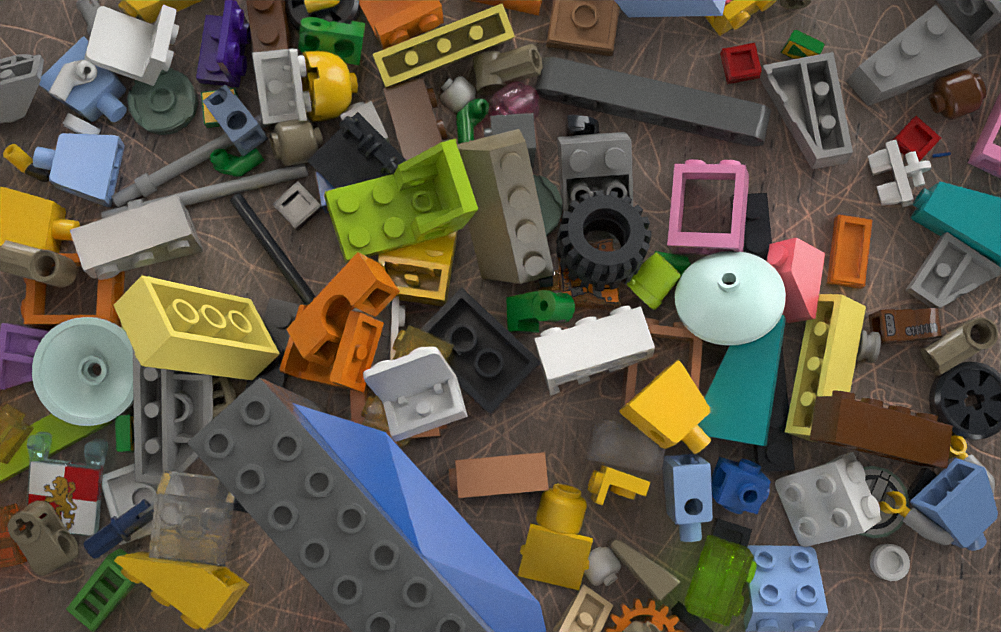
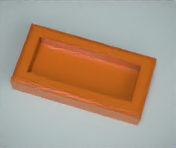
[827,214,872,289]

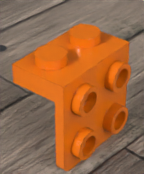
[359,0,444,50]

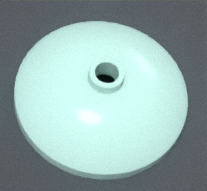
[675,251,786,345]
[32,317,134,426]

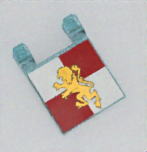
[25,432,108,537]

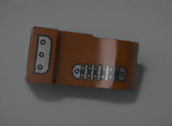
[868,308,942,345]

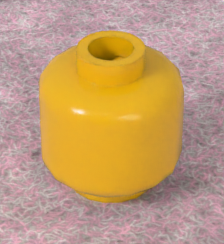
[536,483,587,534]

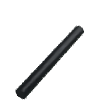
[230,193,316,305]

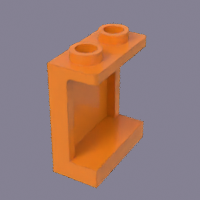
[280,304,384,393]

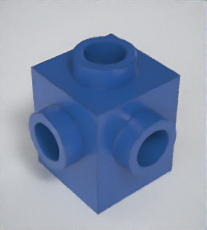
[711,457,771,514]

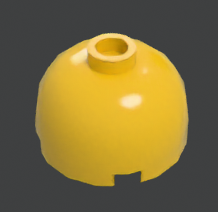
[301,51,358,122]

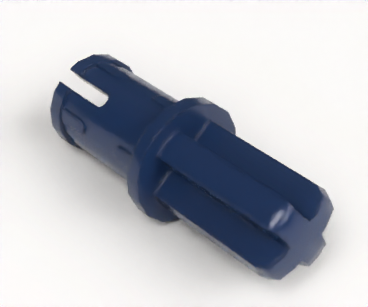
[83,499,158,559]

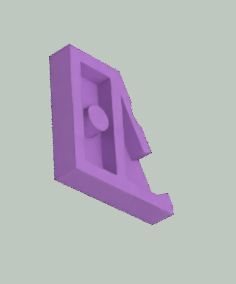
[0,323,50,390]

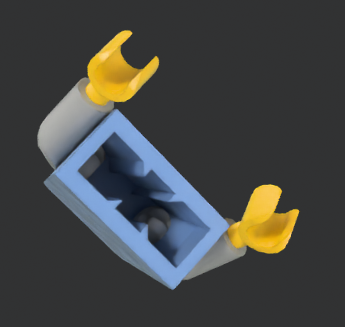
[878,435,998,551]

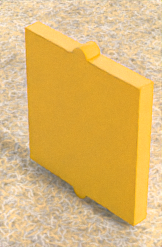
[518,523,593,591]

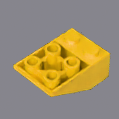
[378,231,458,307]
[114,551,250,630]

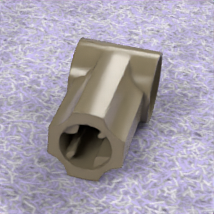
[473,44,543,95]
[0,240,77,288]
[920,318,998,375]

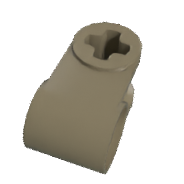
[8,501,79,576]

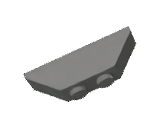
[0,54,44,123]
[132,347,213,484]

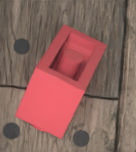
[767,237,825,323]

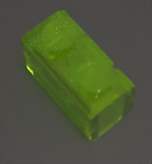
[684,535,757,626]

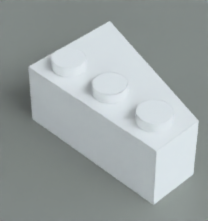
[535,306,655,396]

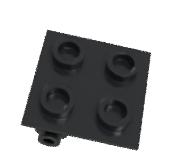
[308,112,407,189]

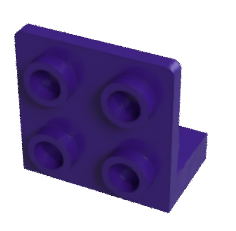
[196,0,251,87]

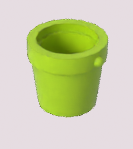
[627,252,681,310]

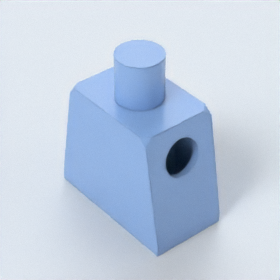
[39,36,127,122]
[33,133,125,207]
[661,454,713,542]

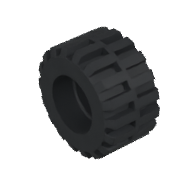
[556,190,651,291]

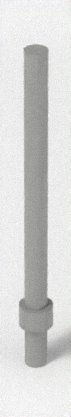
[111,114,273,208]
[101,163,309,219]

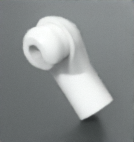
[49,60,97,101]

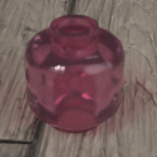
[488,81,540,119]

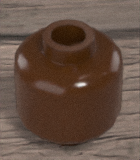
[929,69,987,120]

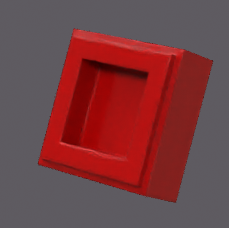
[720,43,762,84]
[891,116,941,162]

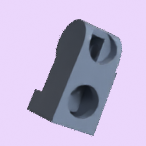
[203,85,268,157]

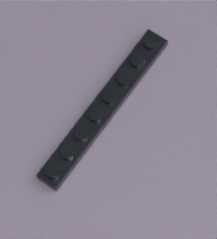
[730,193,795,472]

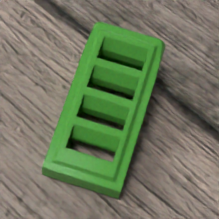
[66,549,136,632]

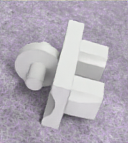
[868,140,932,207]

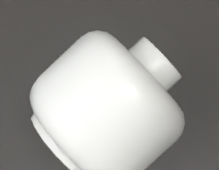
[440,76,476,113]
[584,547,621,586]

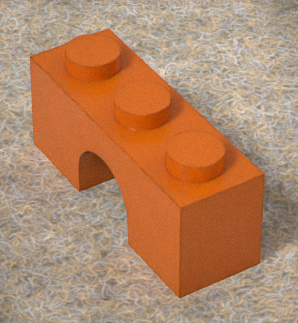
[286,252,400,368]

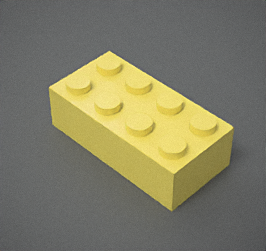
[113,275,280,380]

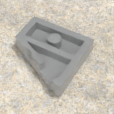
[905,232,1001,309]

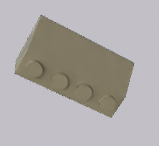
[457,129,555,284]

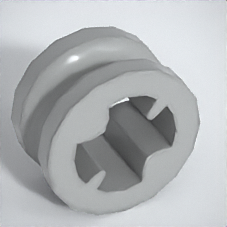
[856,330,881,363]

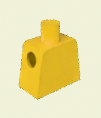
[0,187,80,253]
[619,360,711,455]

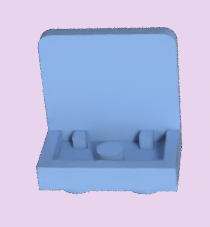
[744,545,828,632]

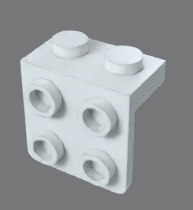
[85,5,179,86]
[363,347,468,442]
[775,452,882,547]

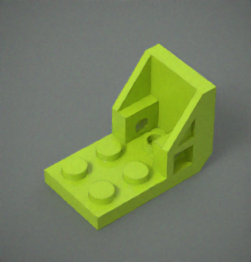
[324,139,478,263]

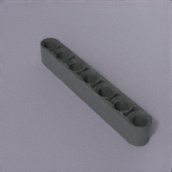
[534,57,771,146]

